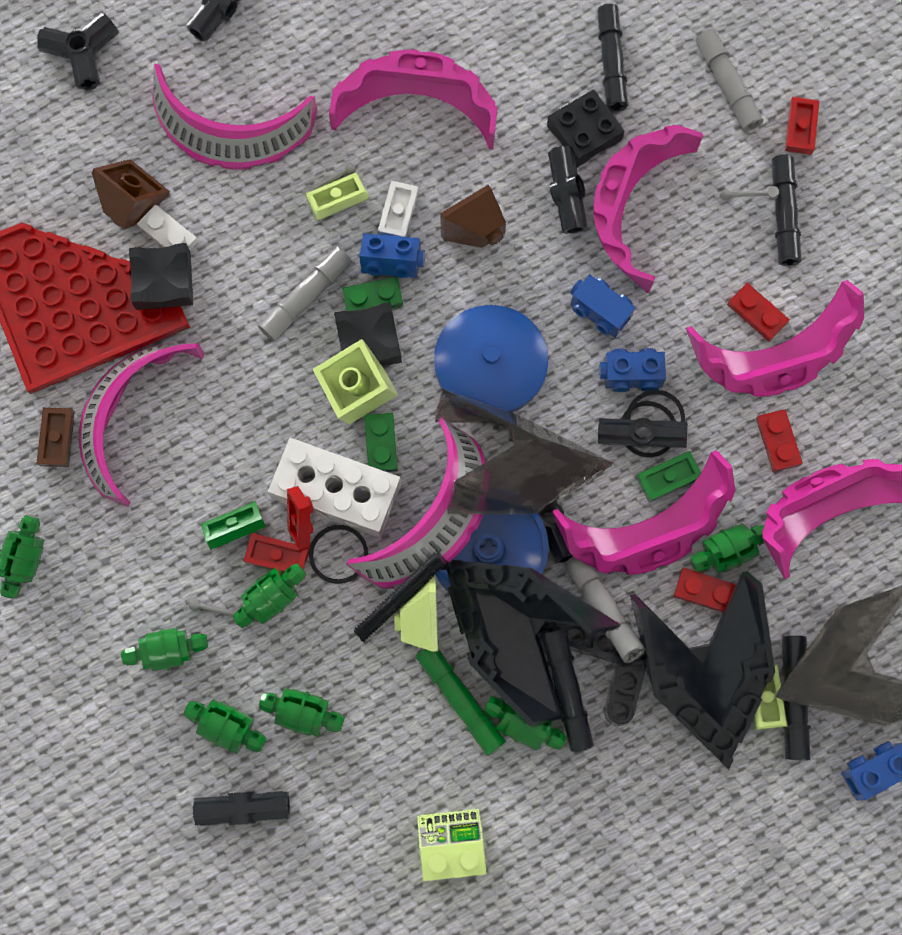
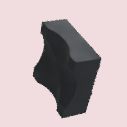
[547,89,625,167]
[129,243,193,310]
[334,302,402,366]

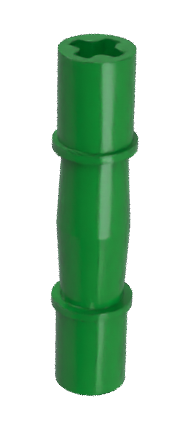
[415,648,507,756]

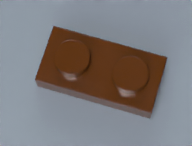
[36,407,75,467]

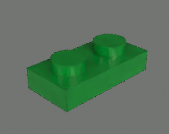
[342,277,403,311]
[364,413,398,472]
[636,451,701,503]
[201,501,266,550]

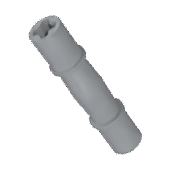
[695,29,764,132]
[258,246,352,342]
[565,557,645,663]

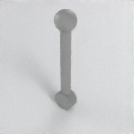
[303,163,356,195]
[720,186,779,201]
[189,598,236,617]

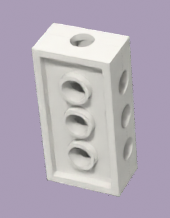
[268,438,401,538]

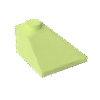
[394,574,438,651]

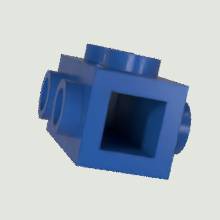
[359,234,425,278]
[570,274,636,338]
[599,348,666,392]
[841,741,902,801]

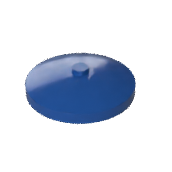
[434,305,548,417]
[436,488,549,593]

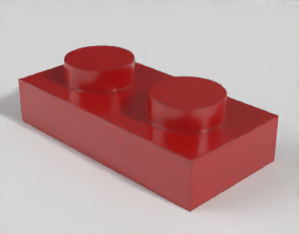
[784,97,820,155]
[727,282,790,342]
[756,409,803,472]
[287,486,313,551]
[243,533,310,573]
[673,568,736,613]

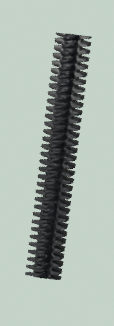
[354,551,446,642]

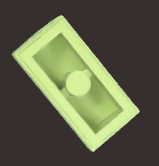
[306,172,368,221]
[753,665,787,730]

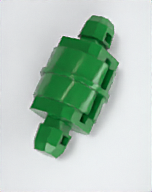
[0,515,44,599]
[690,523,764,574]
[233,564,306,628]
[121,628,209,672]
[259,688,345,737]
[484,696,566,750]
[184,699,267,754]

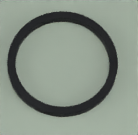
[626,390,685,440]
[621,401,676,458]
[309,525,368,584]

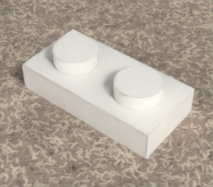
[378,181,419,237]
[137,204,198,250]

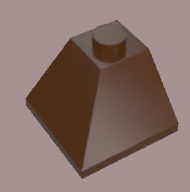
[92,159,170,229]
[440,184,506,248]

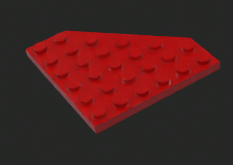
[0,222,191,394]

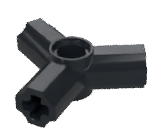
[37,13,119,91]

